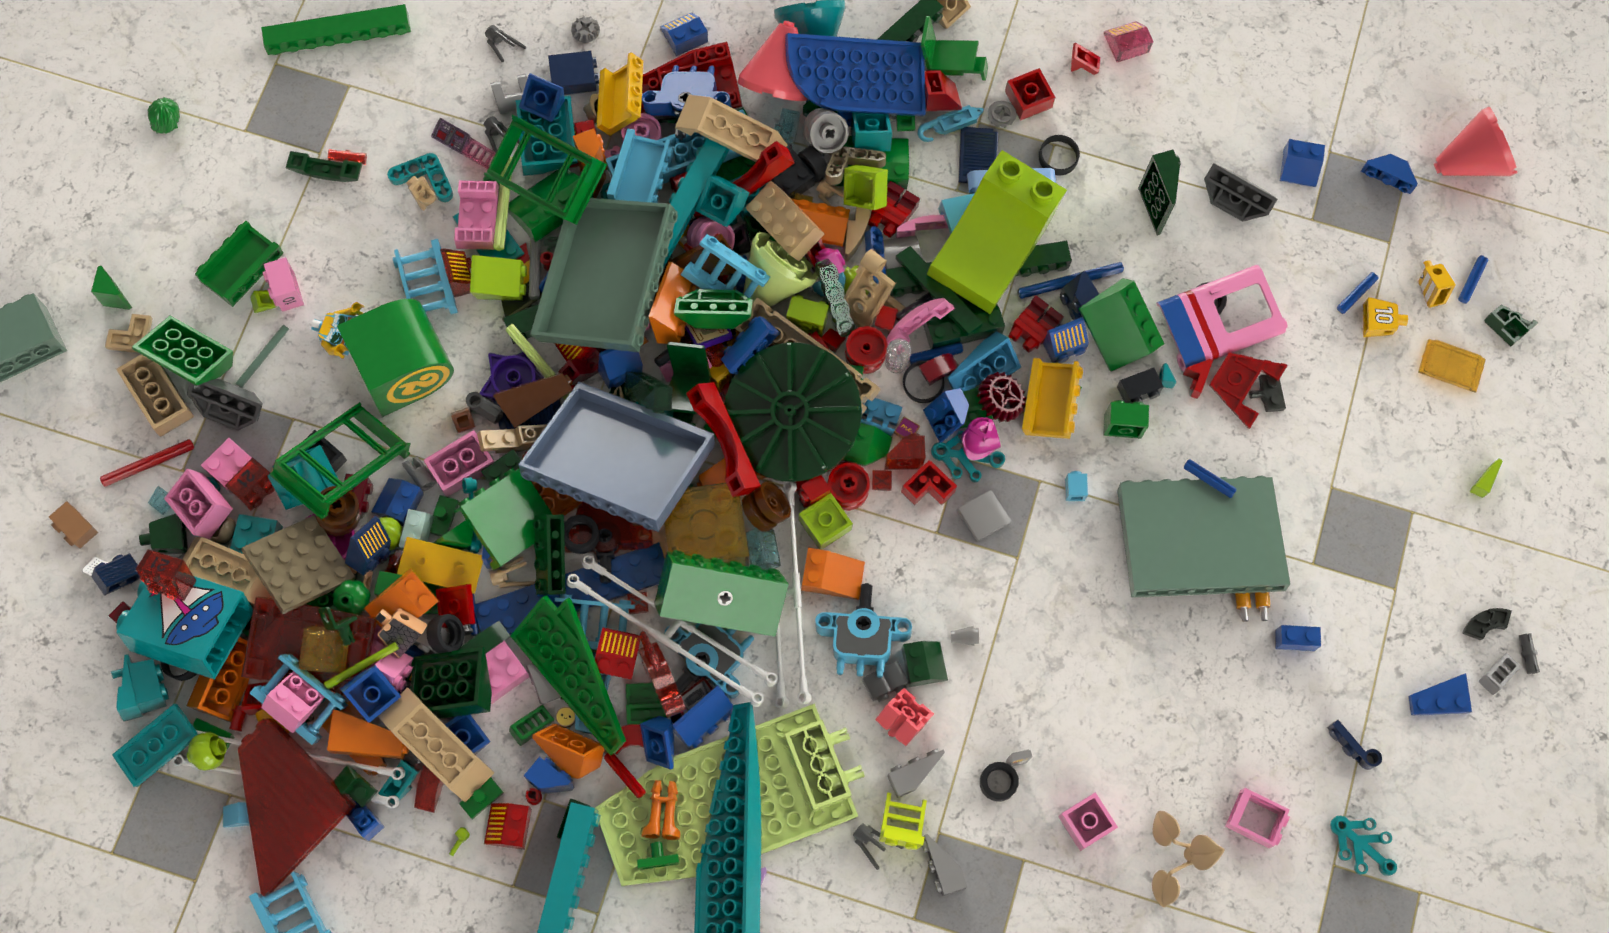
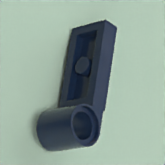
[1327,720,1382,770]

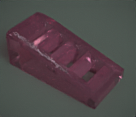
[462,138,496,169]

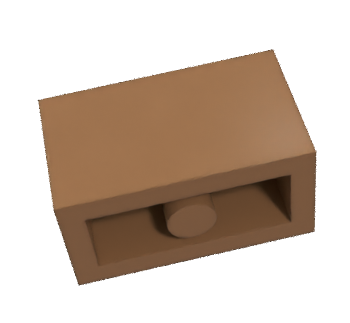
[49,501,99,548]

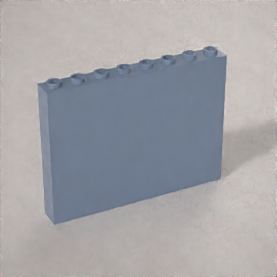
[518,382,715,532]

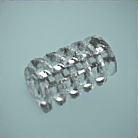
[885,338,911,373]

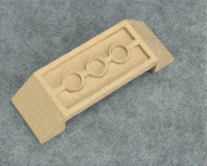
[675,95,788,162]
[176,537,276,613]
[378,687,494,802]

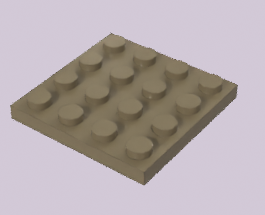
[242,515,355,614]

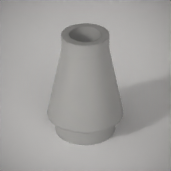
[951,626,979,646]

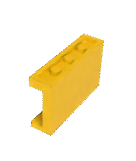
[597,52,643,136]
[1022,358,1083,439]

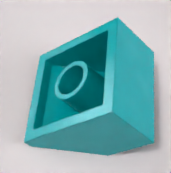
[695,176,750,227]

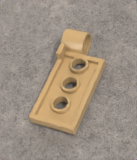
[837,249,896,327]

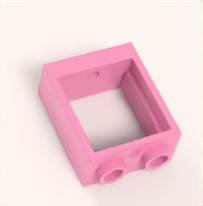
[1225,788,1290,848]

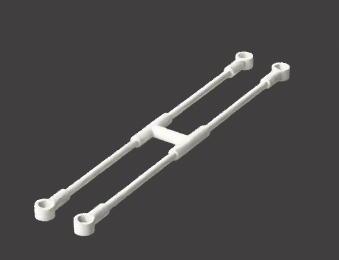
[769,482,811,709]
[567,555,778,707]
[172,730,405,808]

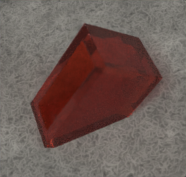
[414,765,444,813]

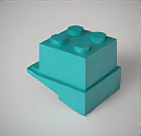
[267,445,338,510]
[111,654,169,722]

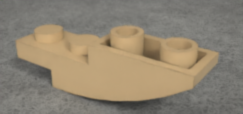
[477,425,547,454]

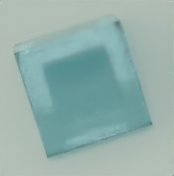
[148,486,170,515]

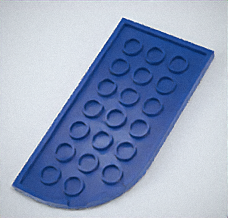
[785,33,926,116]

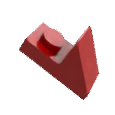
[1071,43,1101,75]
[1183,359,1213,399]

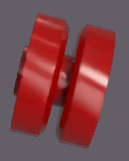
[845,326,888,374]
[828,463,870,511]

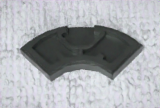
[1462,608,1512,640]

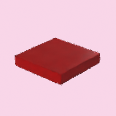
[436,584,475,629]

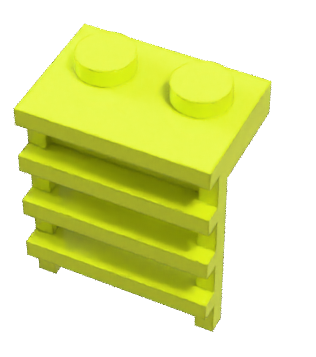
[879,792,927,850]

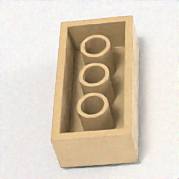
[745,181,824,261]
[116,355,194,437]

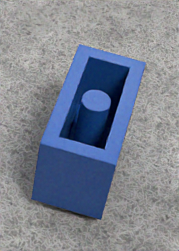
[1275,625,1321,651]

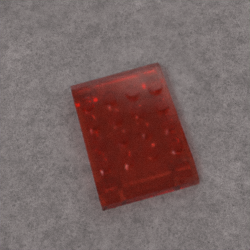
[241,597,377,696]

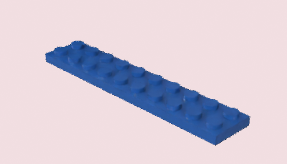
[474,542,665,635]

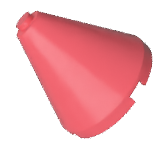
[738,21,807,101]
[1434,107,1518,176]

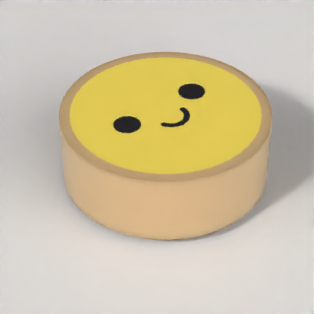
[556,707,575,728]

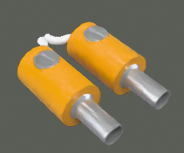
[1235,592,1271,622]

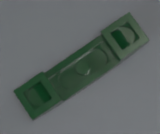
[286,151,363,182]
[459,621,510,653]

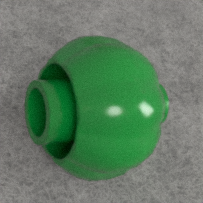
[333,580,371,616]

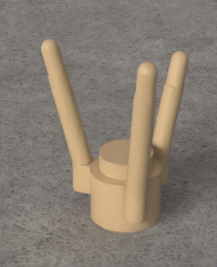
[816,179,844,206]
[489,557,535,588]

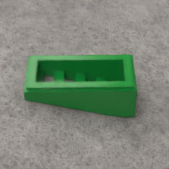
[509,704,554,746]

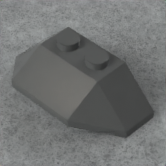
[1204,163,1278,222]
[187,379,263,431]

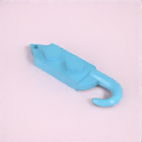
[917,105,984,142]

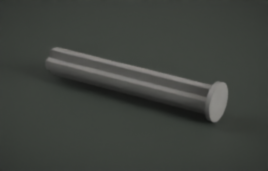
[528,235,541,300]

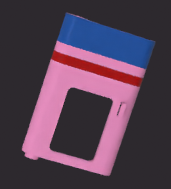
[1156,265,1287,371]

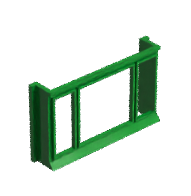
[483,114,607,225]
[270,402,411,520]

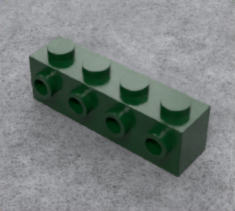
[533,514,566,595]

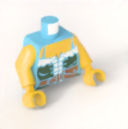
[311,302,365,359]

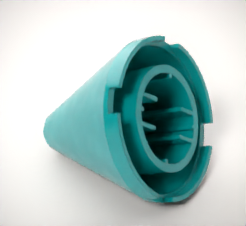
[774,0,846,37]

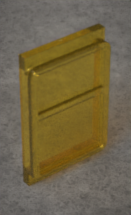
[1418,339,1486,393]

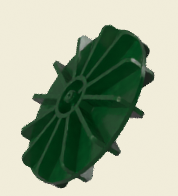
[724,342,862,482]

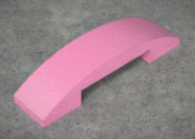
[896,215,948,238]
[886,298,955,351]

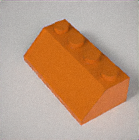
[573,128,607,198]
[792,199,850,247]
[648,262,699,344]
[186,637,261,722]

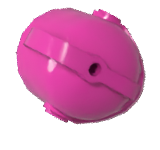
[961,417,1001,461]

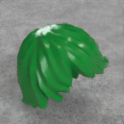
[147,97,180,134]

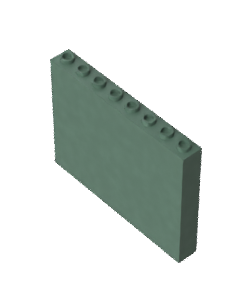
[530,198,678,352]
[1117,476,1290,597]

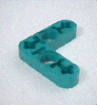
[387,153,453,202]

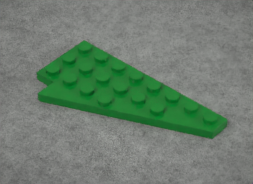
[510,595,626,756]

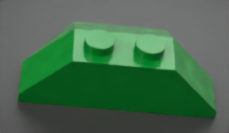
[674,289,753,329]
[842,423,893,466]

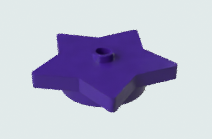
[480,352,544,399]

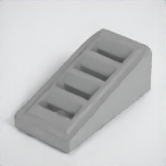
[1479,653,1521,695]

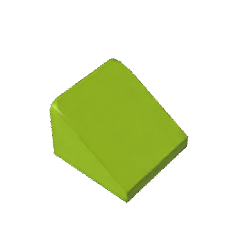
[250,290,277,313]

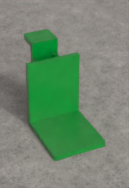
[921,16,988,81]

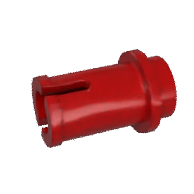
[540,251,554,271]
[229,705,246,732]
[526,788,542,805]

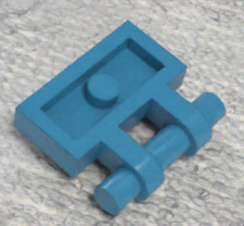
[861,398,902,436]

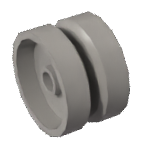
[802,108,849,153]

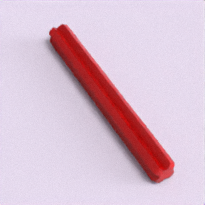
[100,439,194,487]

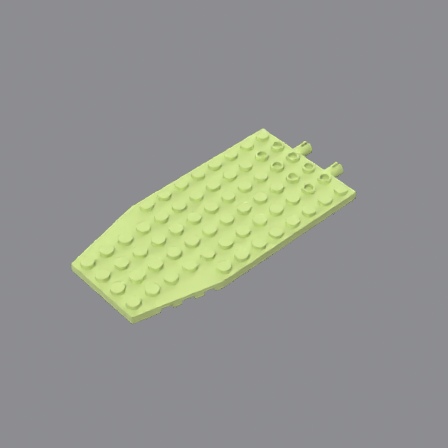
[595,704,865,886]

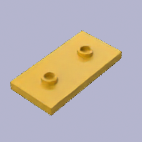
[397,537,483,594]

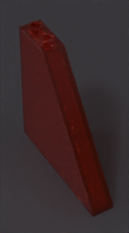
[237,718,357,896]

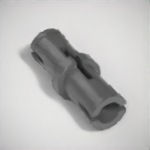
[1519,633,1540,674]

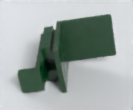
[660,342,712,424]

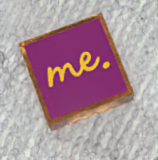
[894,417,920,443]

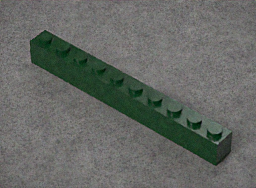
[802,0,944,117]
[886,240,1072,297]

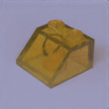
[298,626,348,672]

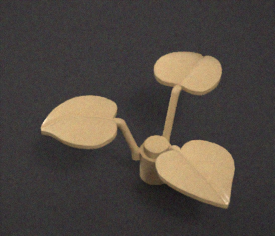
[1152,811,1225,908]

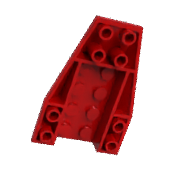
[641,41,742,113]

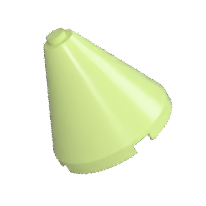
[743,232,818,307]

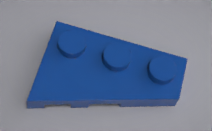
[1408,673,1472,716]

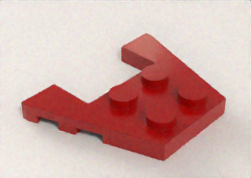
[1209,352,1288,429]

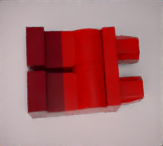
[868,181,920,238]
[1008,295,1064,353]

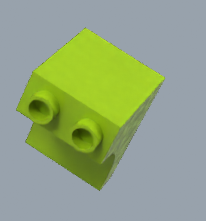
[927,150,1067,314]

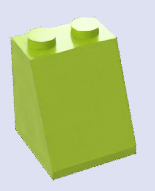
[470,255,527,301]

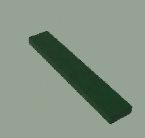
[895,246,983,336]

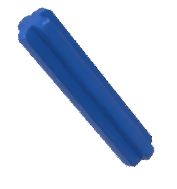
[1458,255,1488,304]
[1337,272,1379,314]
[909,342,963,364]
[1183,459,1237,498]

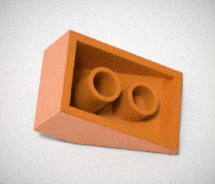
[801,547,865,600]
[364,568,438,628]
[532,723,604,779]

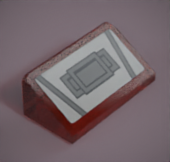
[676,677,713,716]

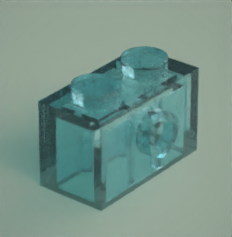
[774,108,800,151]
[745,528,781,570]

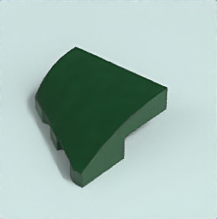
[1484,305,1538,347]

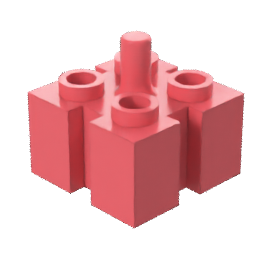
[875,688,934,746]

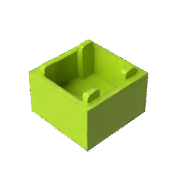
[844,165,888,210]
[786,295,829,337]
[798,493,853,550]

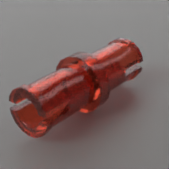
[328,149,367,165]

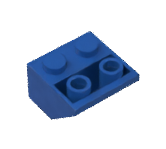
[923,388,969,443]
[524,756,574,794]

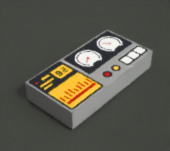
[1006,749,1032,766]

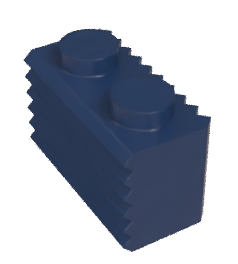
[92,553,142,596]

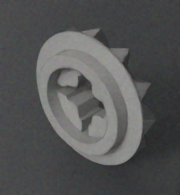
[571,15,600,43]
[988,101,1016,128]

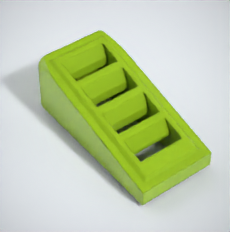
[1470,458,1503,498]

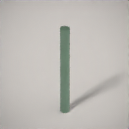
[235,325,289,388]

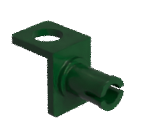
[318,607,358,646]

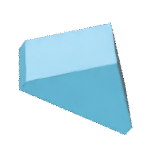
[223,802,265,828]

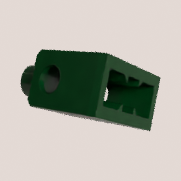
[139,513,188,554]

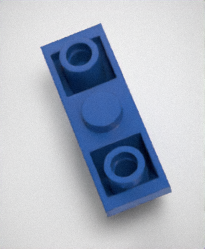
[1361,154,1418,194]
[342,799,384,841]

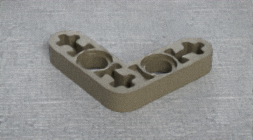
[825,146,886,185]

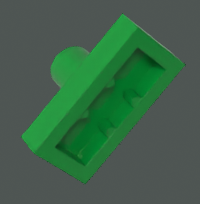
[430,495,459,536]
[459,777,504,820]
[637,841,680,870]

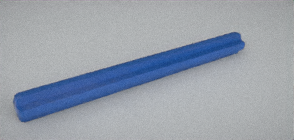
[1018,262,1124,299]

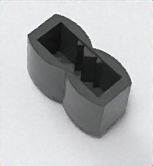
[862,661,909,702]

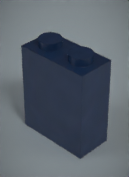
[548,51,599,95]

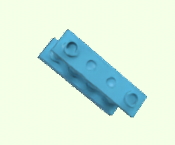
[681,234,770,298]
[393,239,458,314]
[555,594,635,650]
[250,654,348,745]
[249,871,332,933]

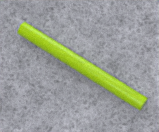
[324,642,399,689]

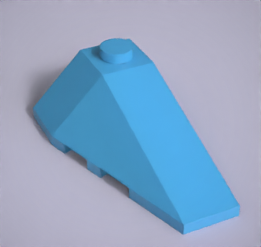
[947,331,1021,392]

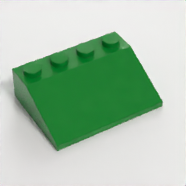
[835,136,909,189]
[508,168,594,243]
[1079,278,1164,372]
[132,315,233,386]

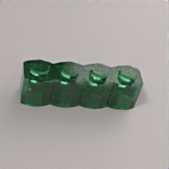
[815,259,855,338]

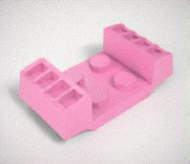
[454,180,499,250]

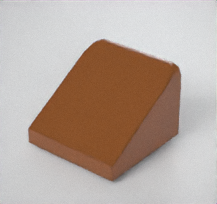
[451,407,476,433]

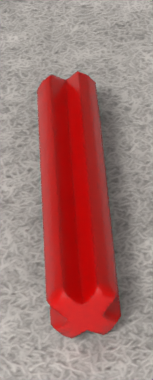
[604,753,646,798]

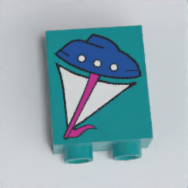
[116,565,254,679]

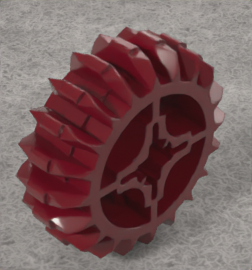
[977,372,1027,423]

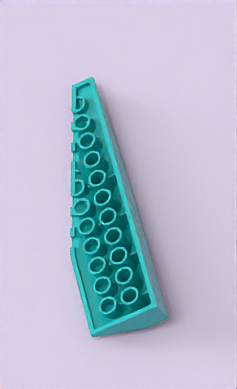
[694,702,761,933]

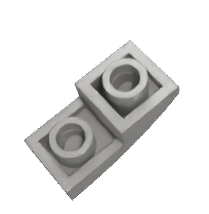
[526,663,560,704]

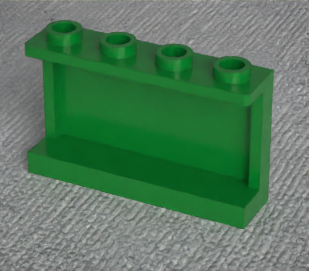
[195,221,283,307]

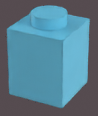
[1065,471,1088,501]

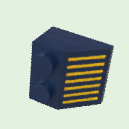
[345,516,391,576]

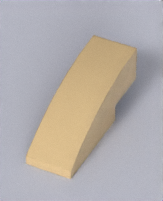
[844,207,871,262]

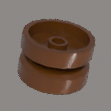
[742,481,791,532]
[316,486,360,536]

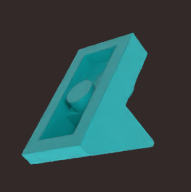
[378,760,420,805]

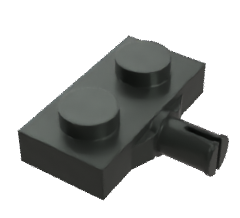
[1249,374,1286,412]

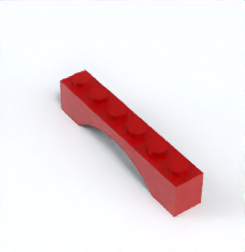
[694,141,794,219]
[686,382,761,497]

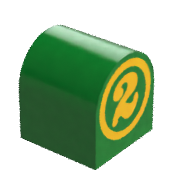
[337,299,454,417]

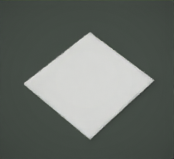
[902,126,924,143]

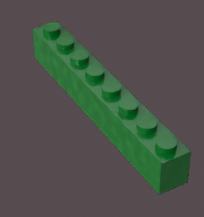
[261,4,411,55]

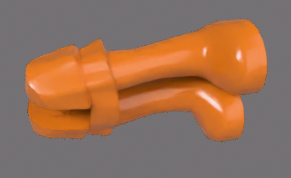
[642,780,681,840]

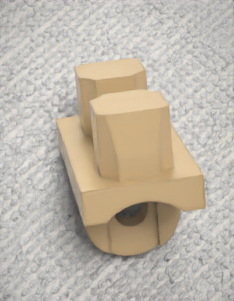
[406,176,437,211]

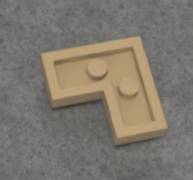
[105,314,153,353]

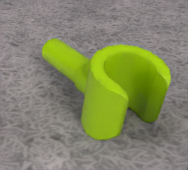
[449,827,470,856]

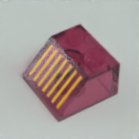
[1103,21,1154,62]

